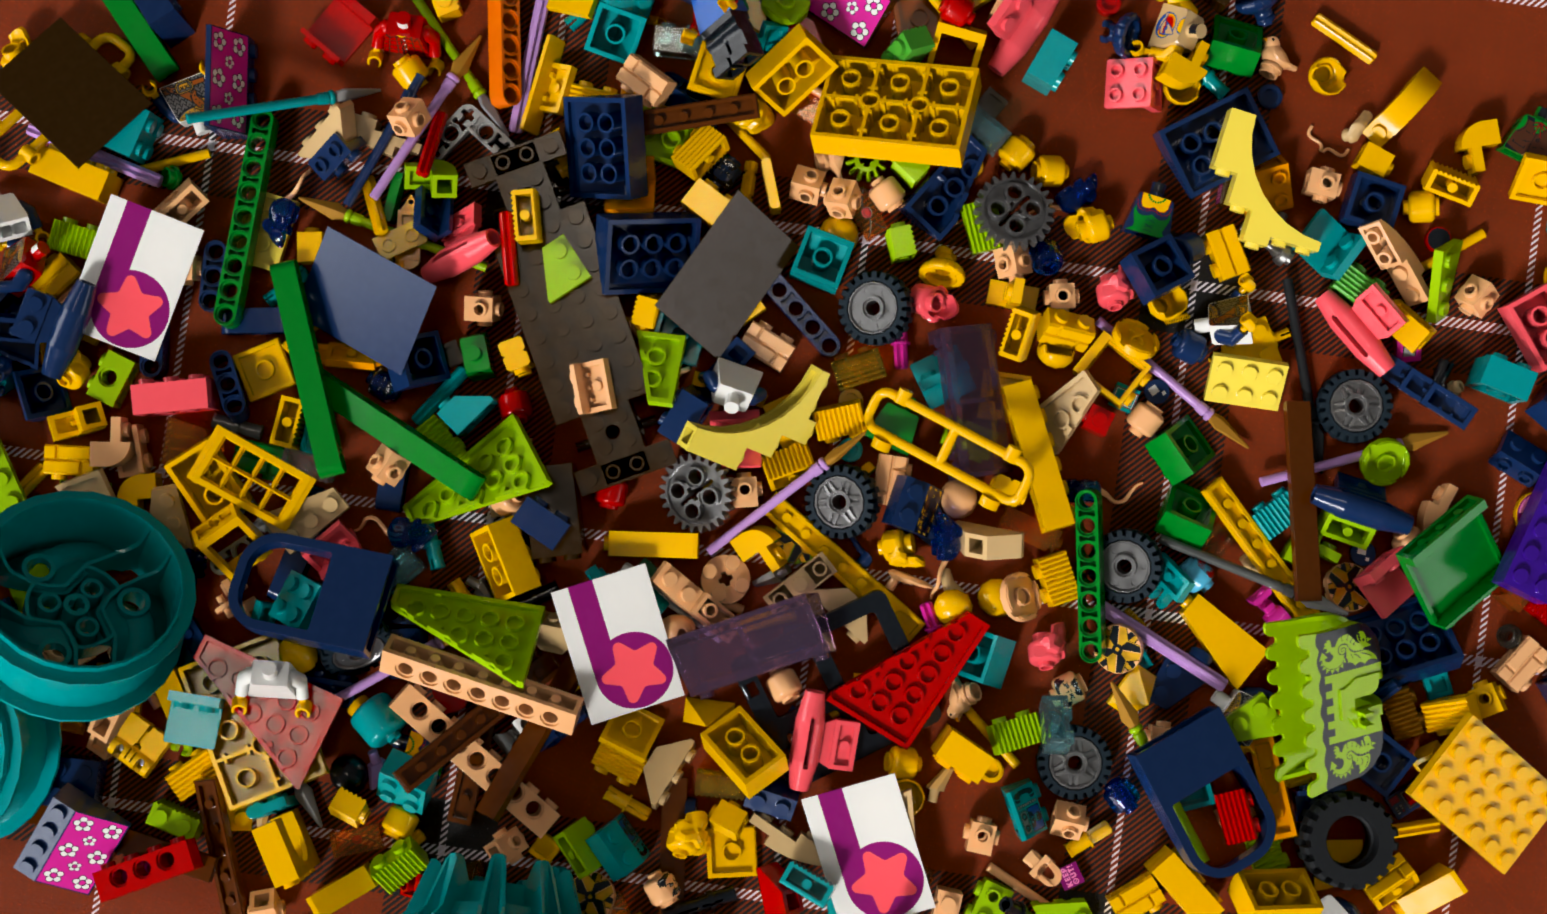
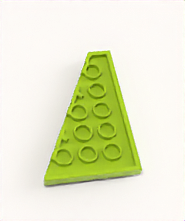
[402,413,553,528]
[391,583,545,689]

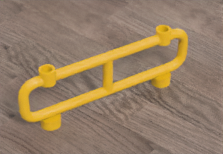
[0,33,136,171]
[864,387,1035,512]

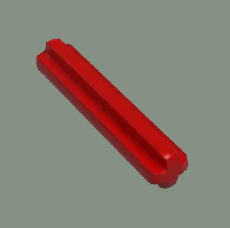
[416,110,448,178]
[499,211,519,287]

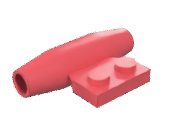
[987,0,1059,77]
[421,202,501,284]
[1315,282,1410,377]
[789,688,861,792]

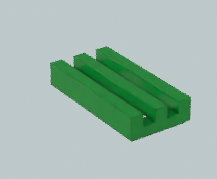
[384,172,405,225]

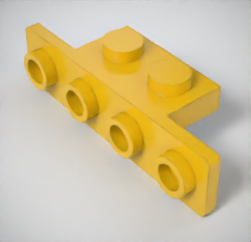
[520,34,578,136]

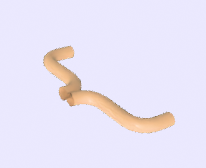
[1307,125,1350,157]

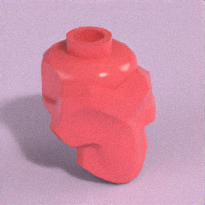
[1096,265,1135,312]
[910,283,959,323]
[1027,622,1067,671]

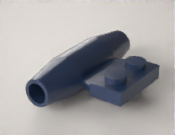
[10,279,97,380]
[1310,471,1414,535]

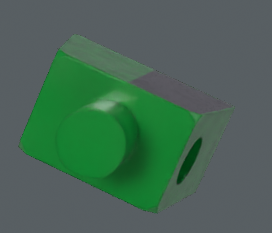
[460,331,497,382]

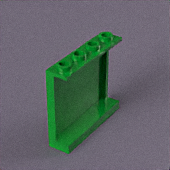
[1395,494,1502,630]

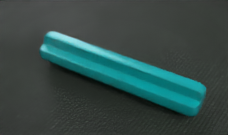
[411,366,468,426]

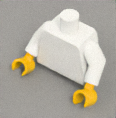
[231,660,313,718]

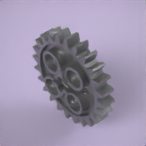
[973,172,1055,252]
[659,453,737,533]

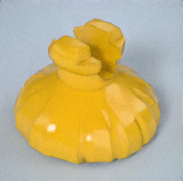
[919,246,966,290]

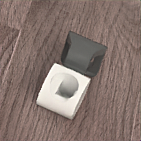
[492,718,528,755]

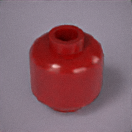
[938,0,977,27]
[498,387,533,424]
[594,482,629,510]

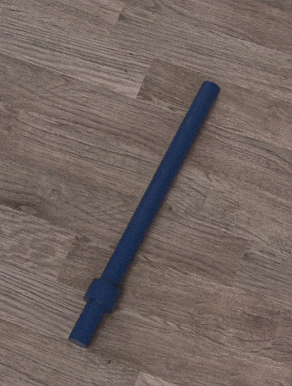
[343,73,425,208]

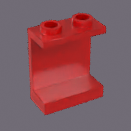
[300,0,380,67]

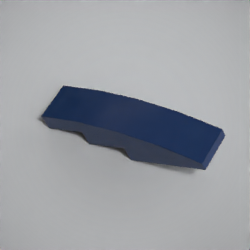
[1381,353,1479,430]

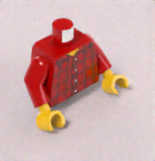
[367,11,445,76]

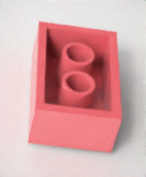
[1497,283,1547,373]
[130,374,221,418]

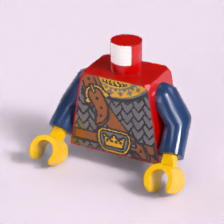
[0,237,50,298]

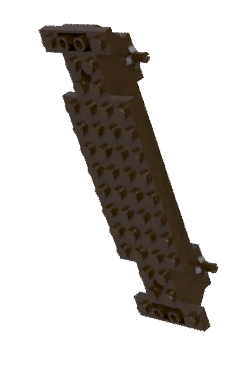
[464,130,678,497]

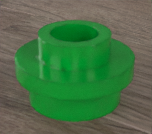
[161,165,183,190]

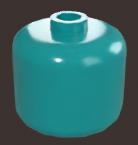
[350,692,407,748]

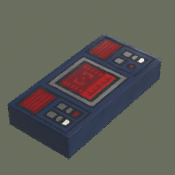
[1383,775,1421,820]

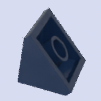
[12,367,73,422]

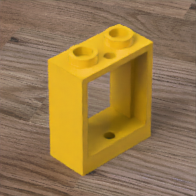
[926,18,987,68]
[1073,331,1152,409]
[191,502,273,581]

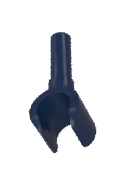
[849,537,873,569]

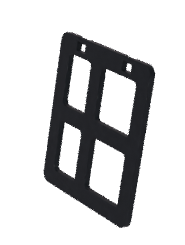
[731,590,941,783]

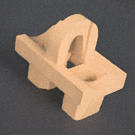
[1023,849,1062,887]

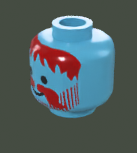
[1179,556,1215,593]

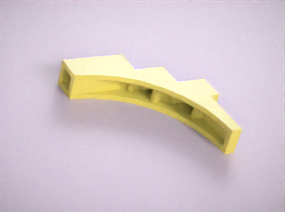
[1209,107,1321,256]
[677,364,830,471]

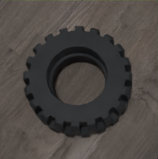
[1294,790,1399,890]

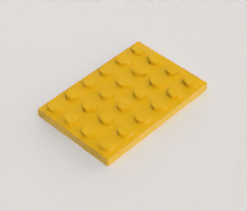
[1405,712,1547,875]

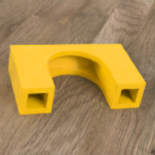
[251,807,320,889]

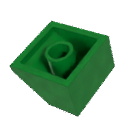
[1204,14,1263,78]
[1144,414,1216,486]
[1154,482,1216,549]

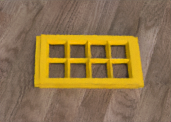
[186,424,317,532]

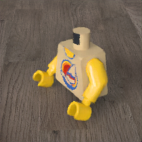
[1130,0,1207,61]

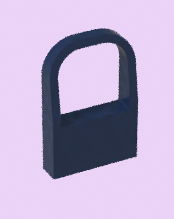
[228,533,399,659]
[1126,706,1276,878]

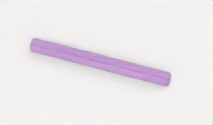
[508,0,548,134]
[26,123,164,188]
[1105,601,1228,692]

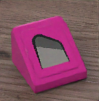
[1393,338,1422,362]

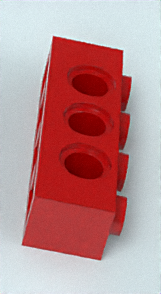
[92,835,204,903]

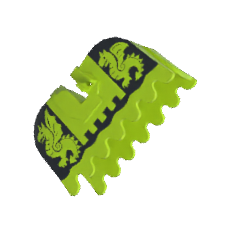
[1263,612,1383,798]

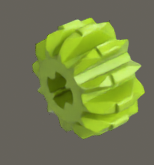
[845,157,887,183]

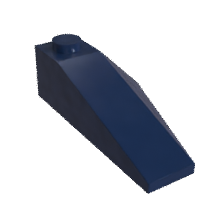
[898,134,987,241]

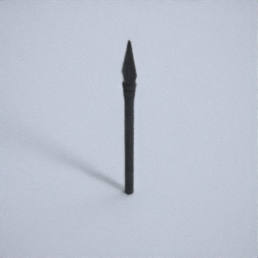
[1283,278,1324,474]

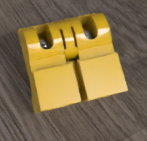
[107,712,172,779]

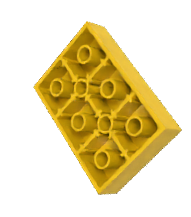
[810,55,982,168]
[177,636,330,811]

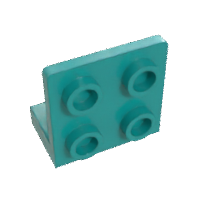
[1292,209,1366,281]
[163,690,225,750]

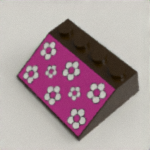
[808,0,899,50]

